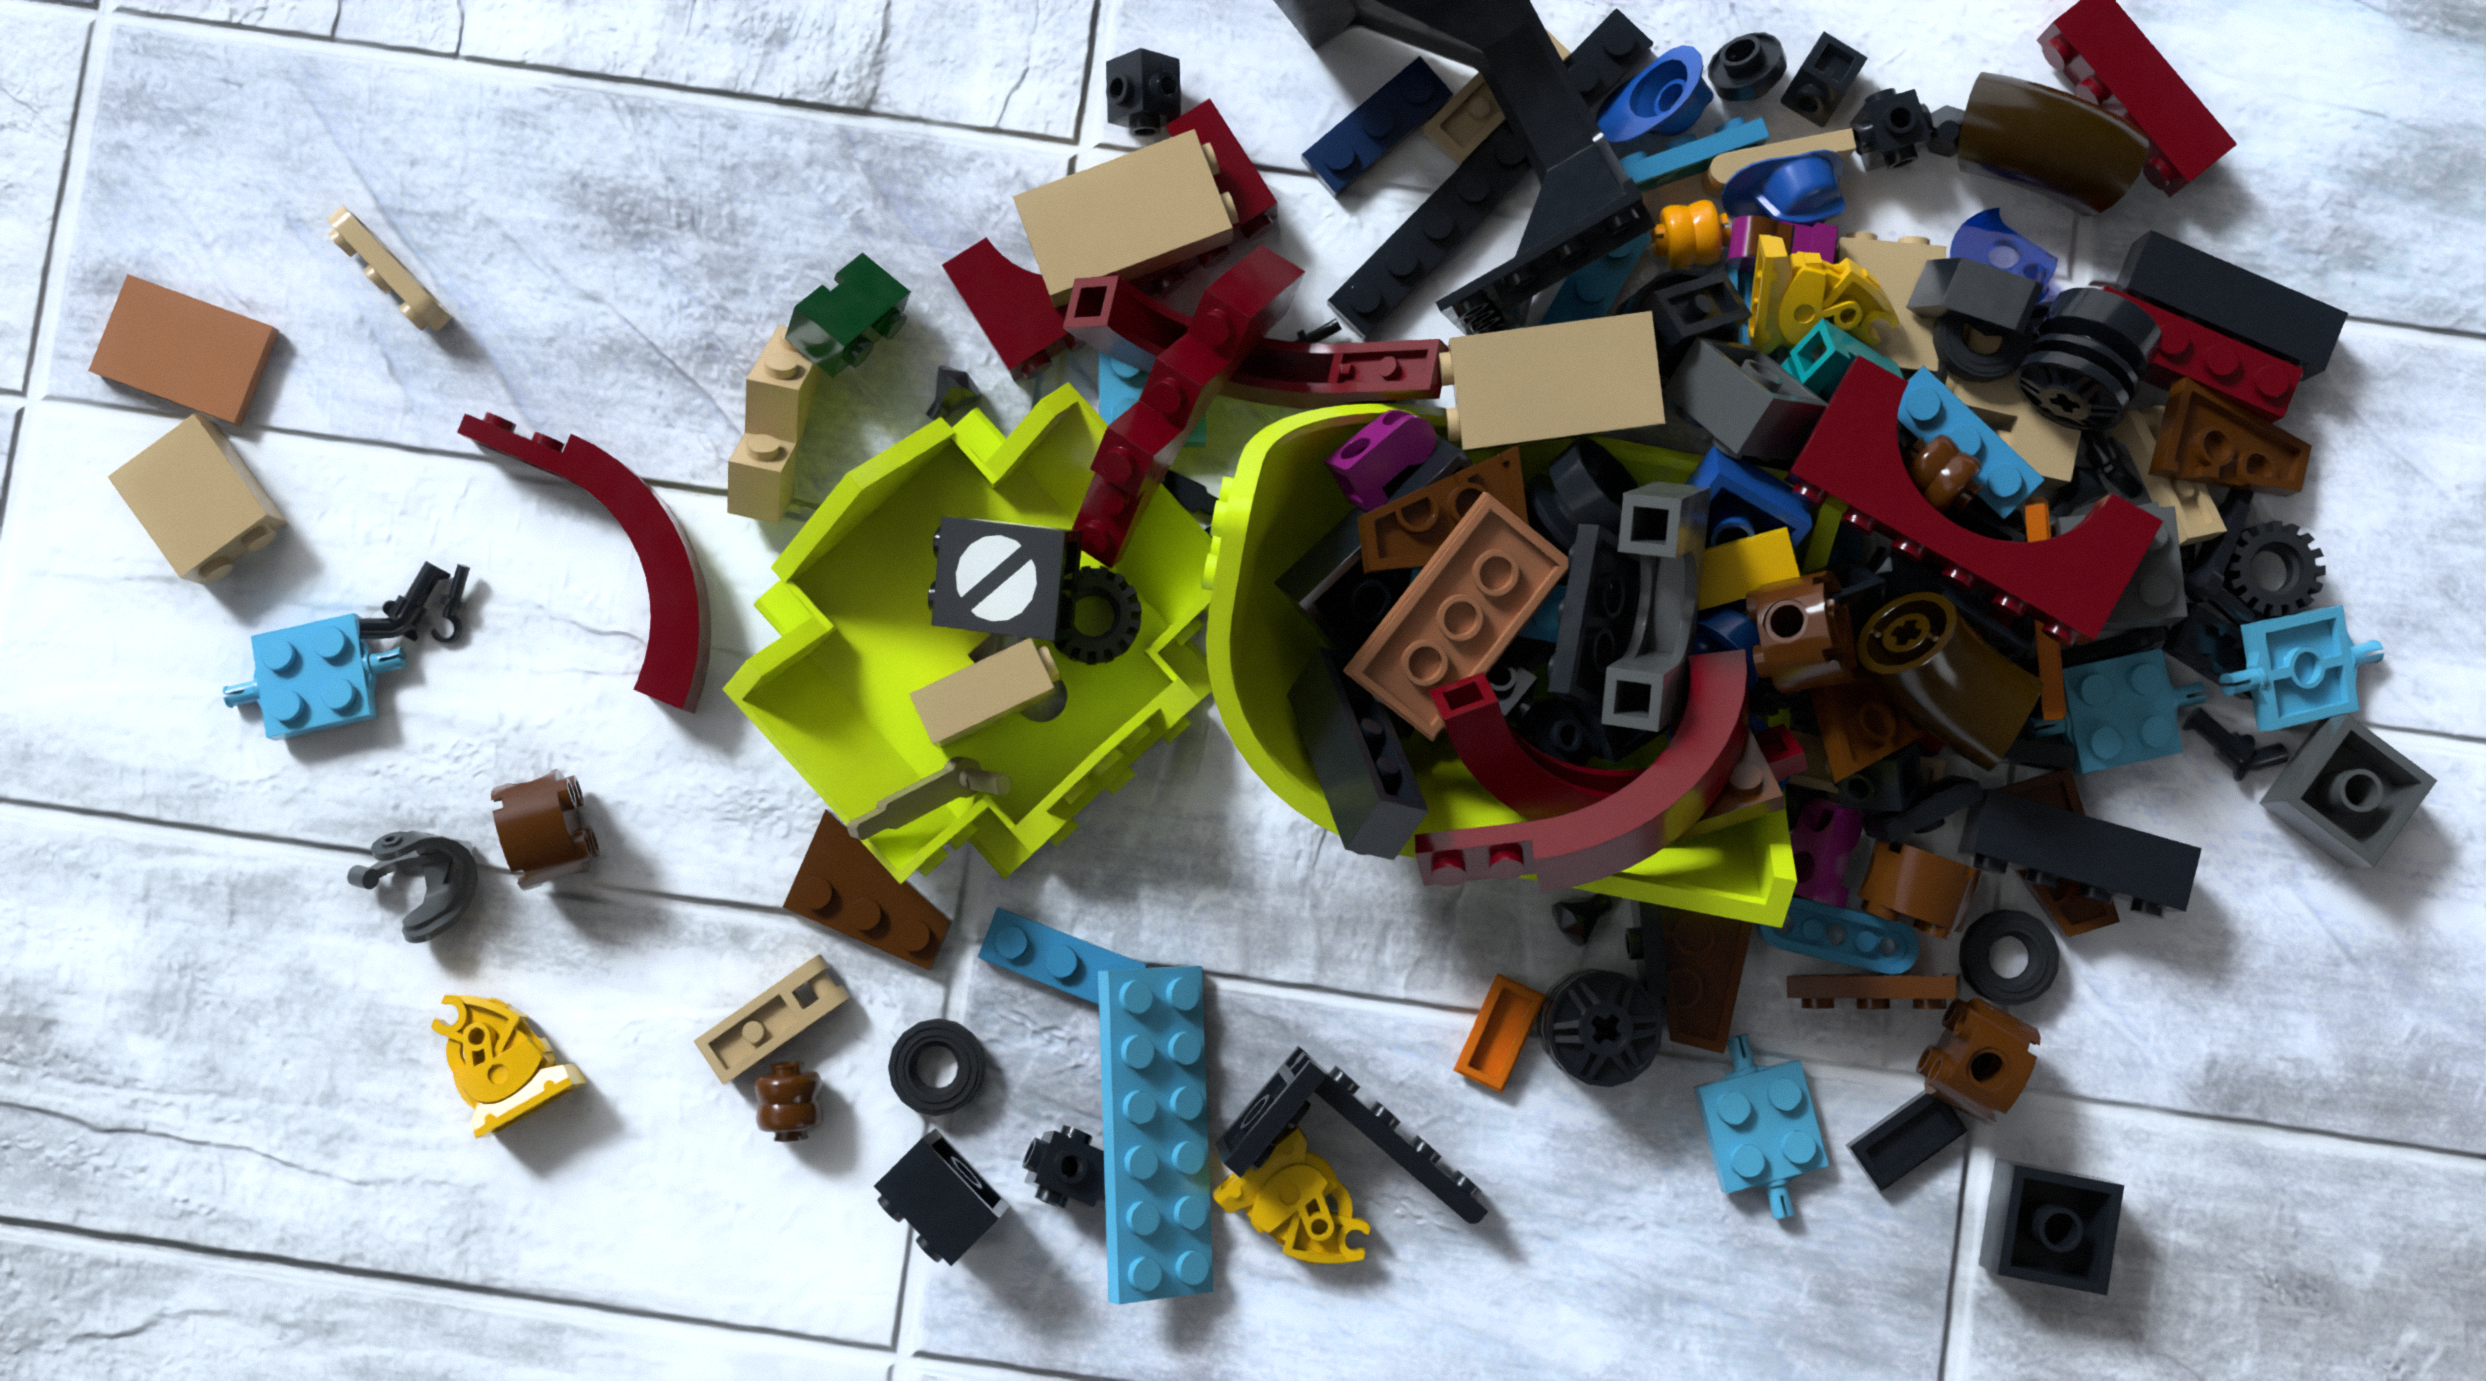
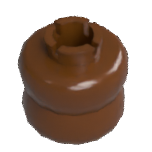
[1902,434,1984,515]
[754,1061,823,1142]

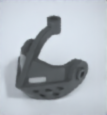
[347,830,478,943]

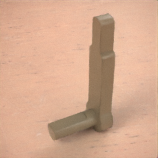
[847,756,1011,840]

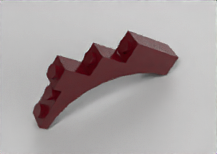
[1072,244,1306,569]

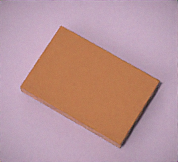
[88,274,280,427]

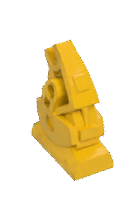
[1747,234,1900,355]
[431,995,587,1139]
[1213,1124,1371,1265]

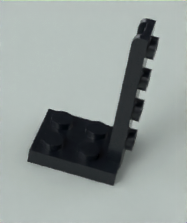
[1215,1046,1488,1224]

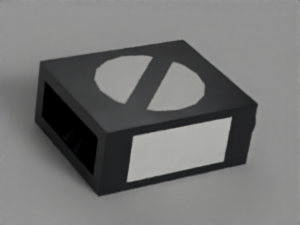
[928,517,1083,641]

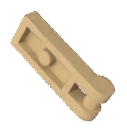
[1701,128,1856,199]
[2111,405,2227,547]
[694,954,851,1085]

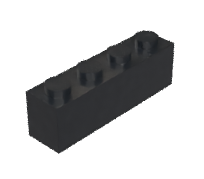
[2113,230,2348,382]
[1287,646,1429,860]
[1957,788,2202,919]

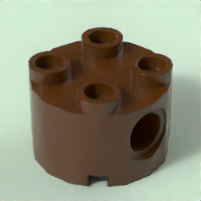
[1746,570,1857,694]
[491,769,600,891]
[1856,839,1983,941]
[1916,998,2041,1125]

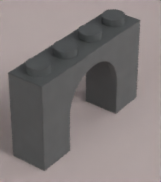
[1601,481,1711,732]

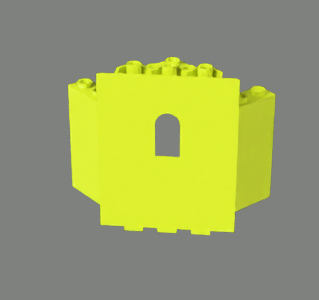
[722,382,1212,884]

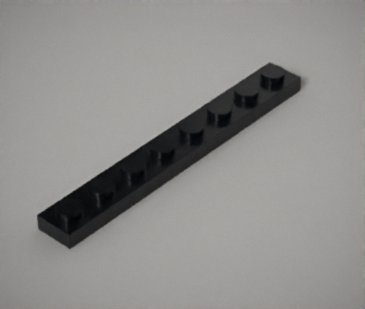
[1327,8,1654,340]

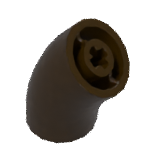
[1958,72,2149,217]
[1856,592,2044,772]

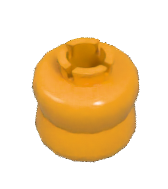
[1651,200,1731,270]

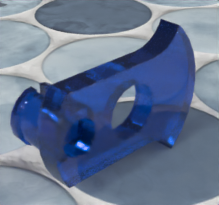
[1949,207,2058,303]

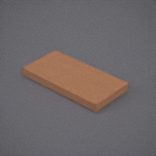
[1343,492,1569,741]

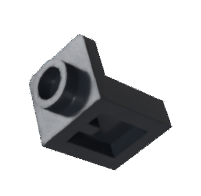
[1780,31,1868,127]

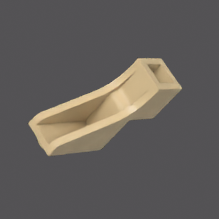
[1940,323,2081,491]
[727,325,822,524]

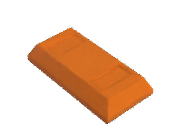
[1453,973,1546,1093]

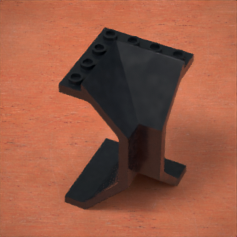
[1273,0,1656,336]

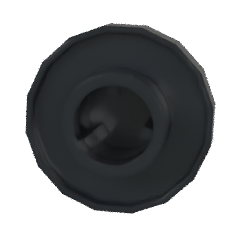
[1708,32,1787,101]

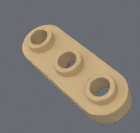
[327,204,453,332]

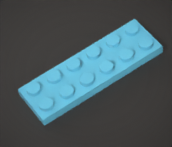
[1098,966,1214,1305]

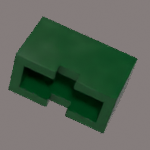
[784,252,911,378]

